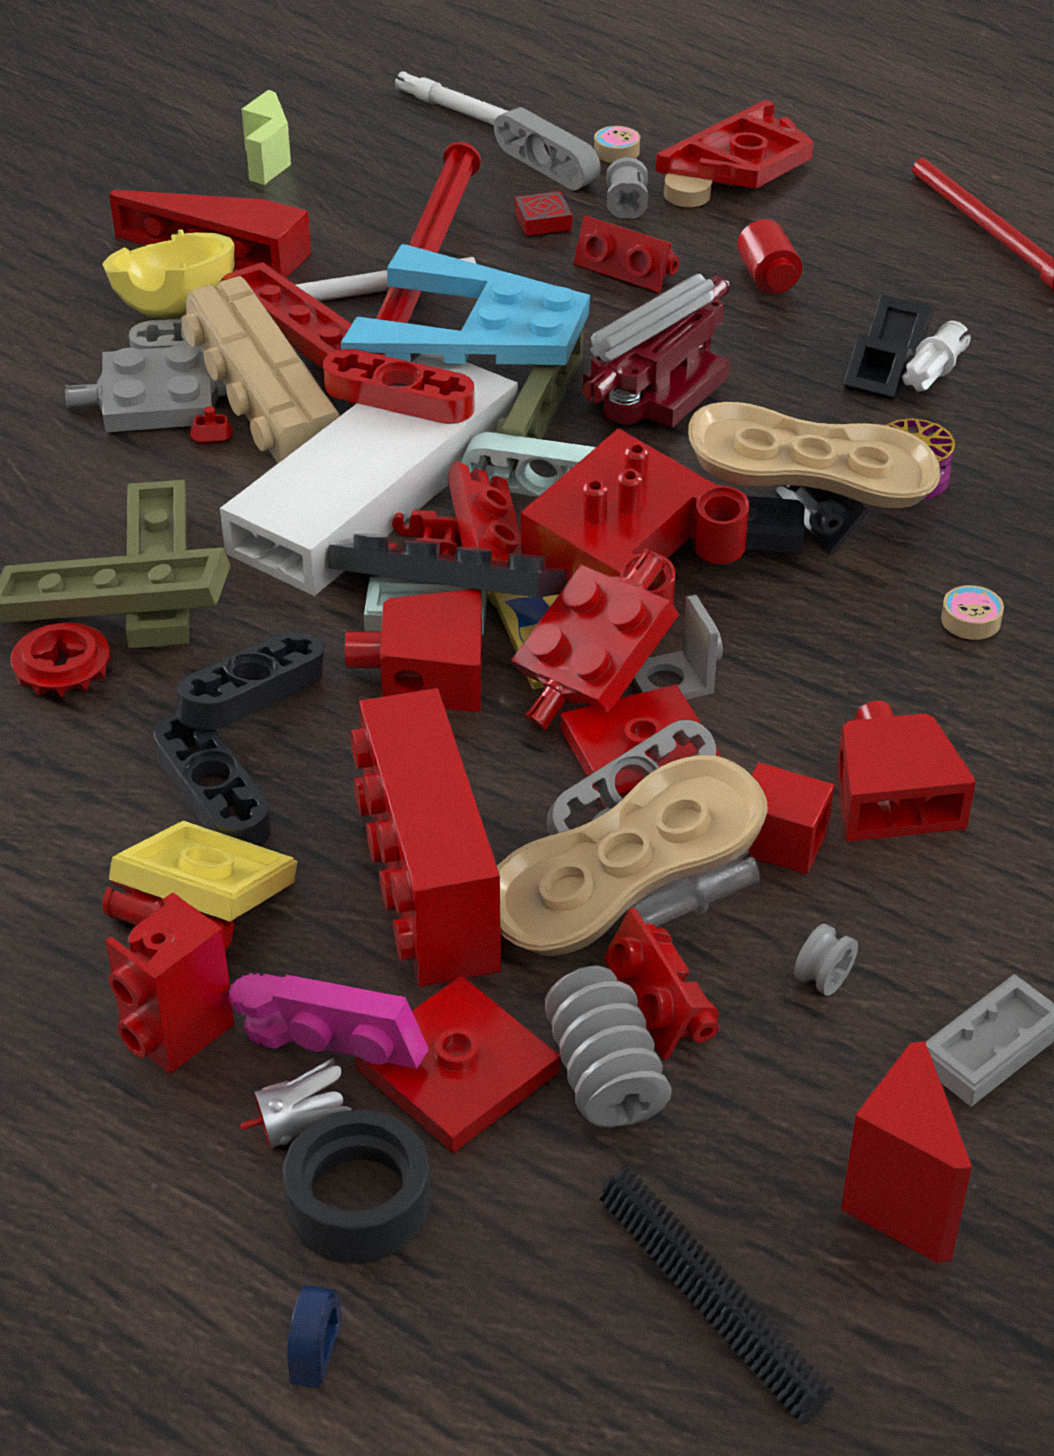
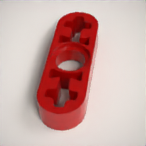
[323,349,475,424]

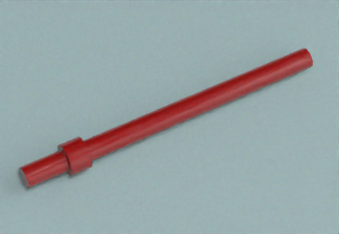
[912,158,1054,291]

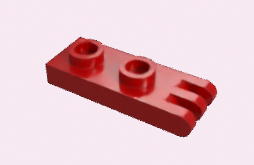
[448,461,523,562]

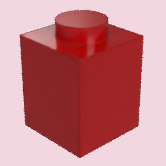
[742,762,834,874]

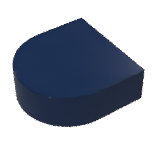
[287,1285,342,1388]

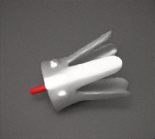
[240,1058,352,1149]

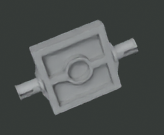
[65,344,227,432]

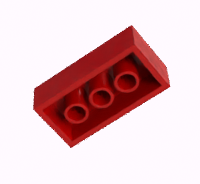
[350,688,501,987]

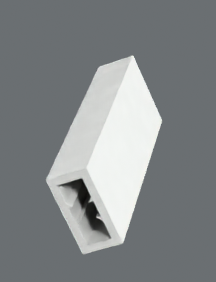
[220,354,518,596]

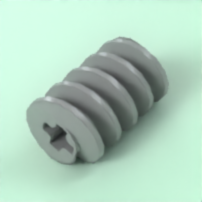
[545,965,672,1128]

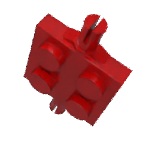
[511,549,679,731]

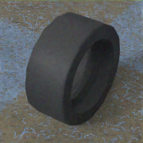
[283,1109,431,1263]

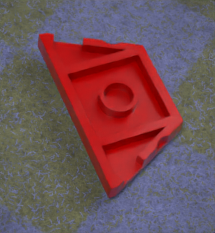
[655,99,814,188]

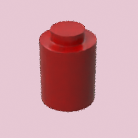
[737,219,803,294]

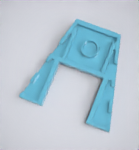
[341,244,590,365]

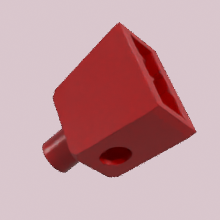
[345,589,482,712]
[837,701,976,842]

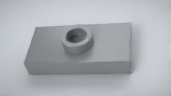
[926,974,1054,1107]

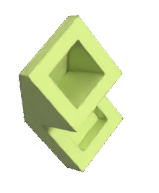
[242,90,291,185]

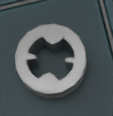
[794,923,858,996]

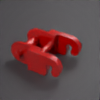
[388,510,461,555]

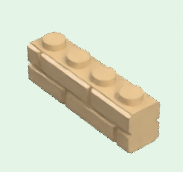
[181,276,340,463]

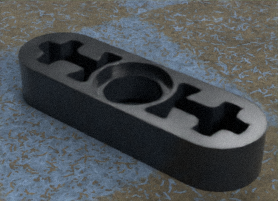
[176,632,324,730]
[154,713,271,846]

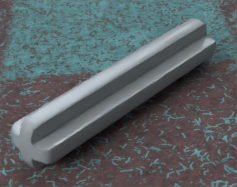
[590,274,715,363]

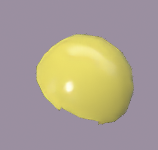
[102,230,234,320]

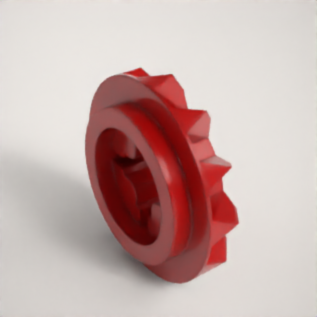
[10,623,111,698]

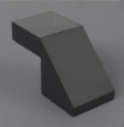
[843,294,934,399]

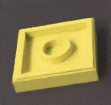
[109,821,298,922]

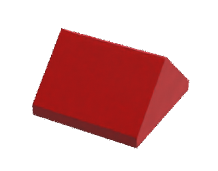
[841,1041,972,1263]

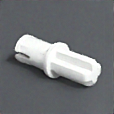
[902,321,970,391]

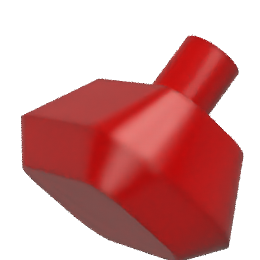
[190,406,233,444]

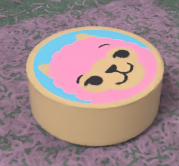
[594,126,640,163]
[941,585,1004,640]

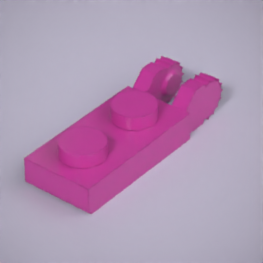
[227,973,429,1069]

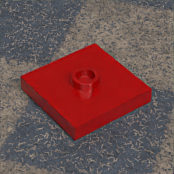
[560,684,722,809]
[354,975,560,1153]

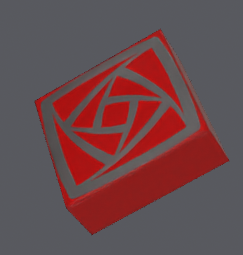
[514,191,573,236]

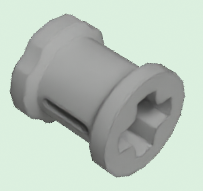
[606,157,648,219]

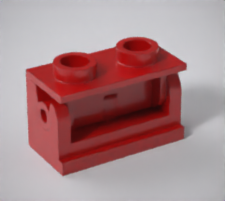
[105,892,235,1074]

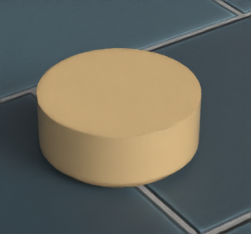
[664,174,712,207]

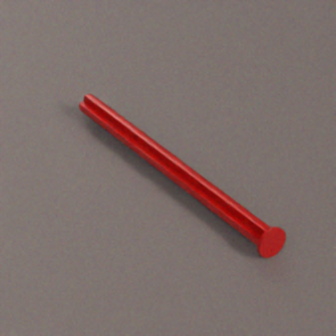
[348,142,481,406]

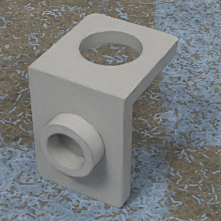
[632,595,723,700]

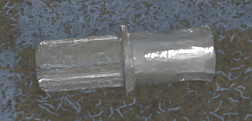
[626,849,760,927]

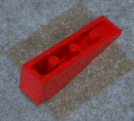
[109,190,311,278]

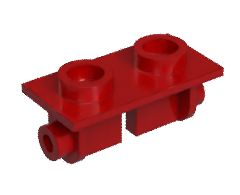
[573,215,680,292]
[603,908,719,1059]

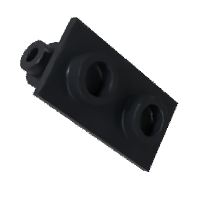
[775,485,869,555]

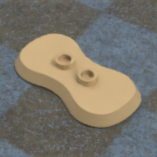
[688,402,940,508]
[497,755,768,956]

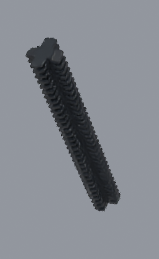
[599,1166,834,1425]

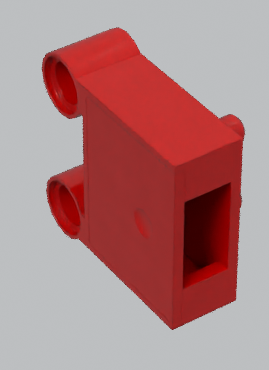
[521,428,749,606]

